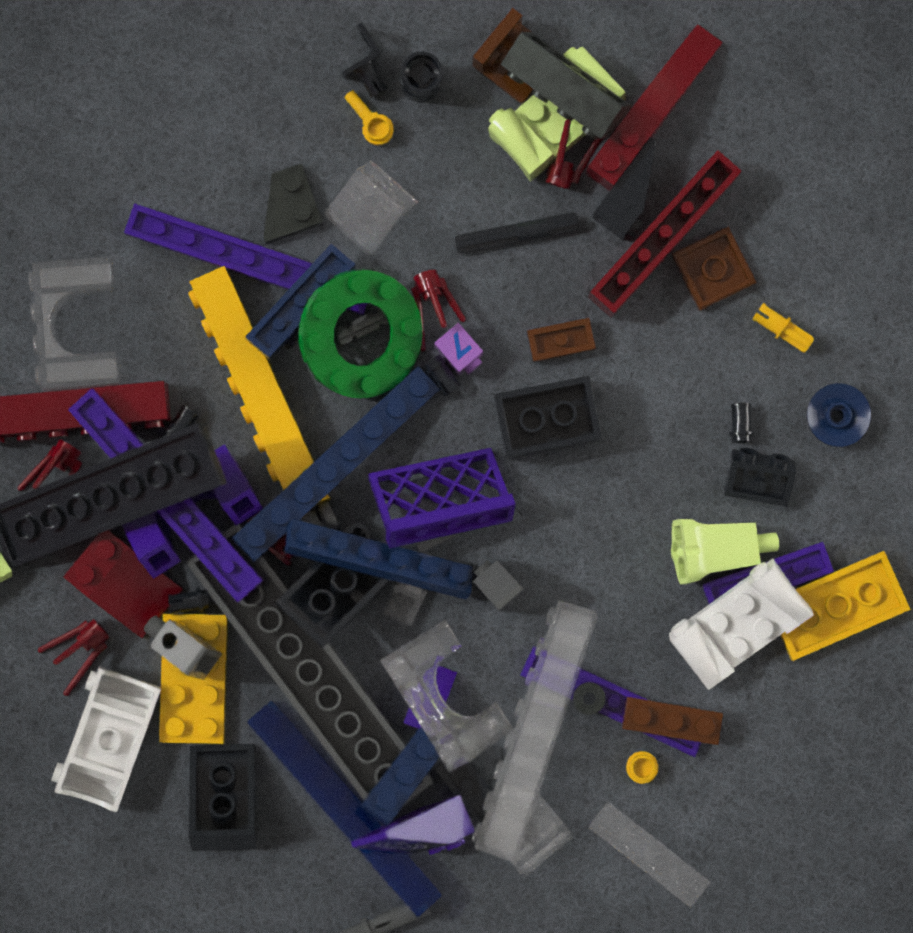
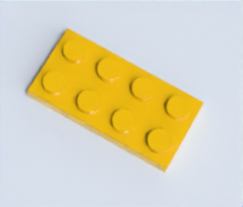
[780,551,911,661]
[159,614,228,744]

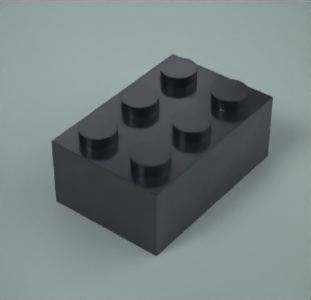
[494,376,602,460]

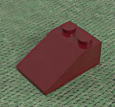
[63,529,184,638]

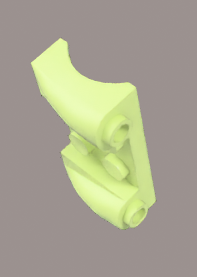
[488,46,626,181]

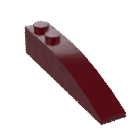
[586,24,723,192]

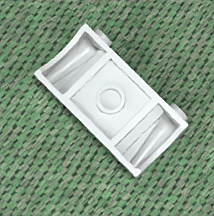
[669,559,814,690]
[51,666,161,812]

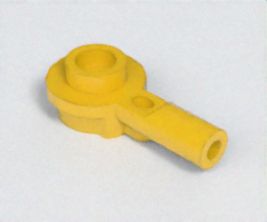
[344,90,394,146]

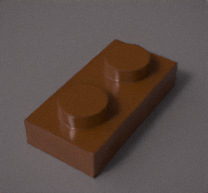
[527,318,596,363]

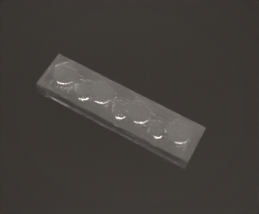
[588,801,710,908]

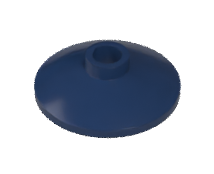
[807,383,871,447]

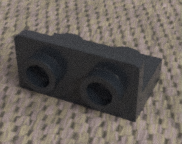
[724,448,796,507]

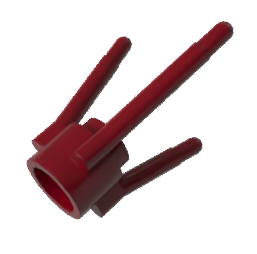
[545,119,603,190]
[411,269,466,352]
[17,439,83,491]
[38,618,110,696]

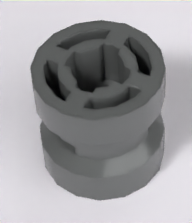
[301,500,341,530]

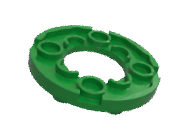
[299,269,422,398]

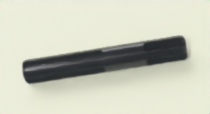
[455,212,579,254]

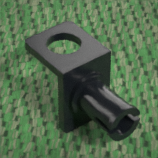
[341,22,388,98]

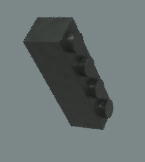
[501,32,631,140]

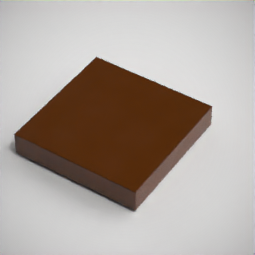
[671,226,757,311]

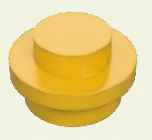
[626,751,658,784]

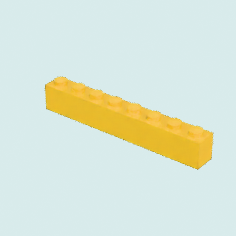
[188,266,331,507]

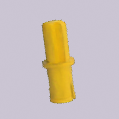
[752,303,814,353]

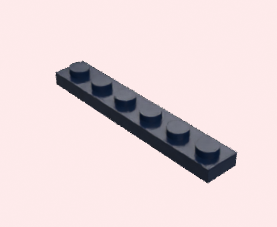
[285,519,473,600]

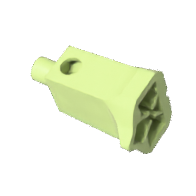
[671,519,779,584]

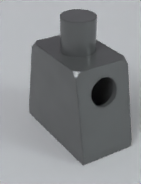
[144,615,223,680]

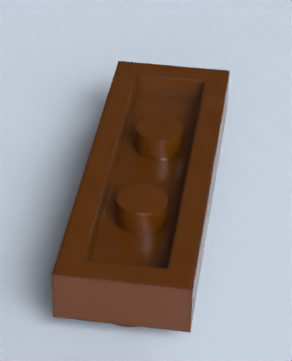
[621,697,723,745]

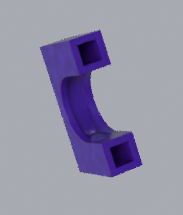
[122,444,264,579]

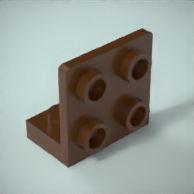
[473,8,534,104]

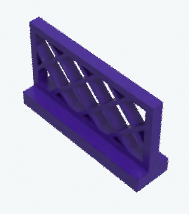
[368,448,516,548]

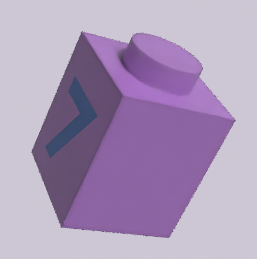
[434,322,483,375]

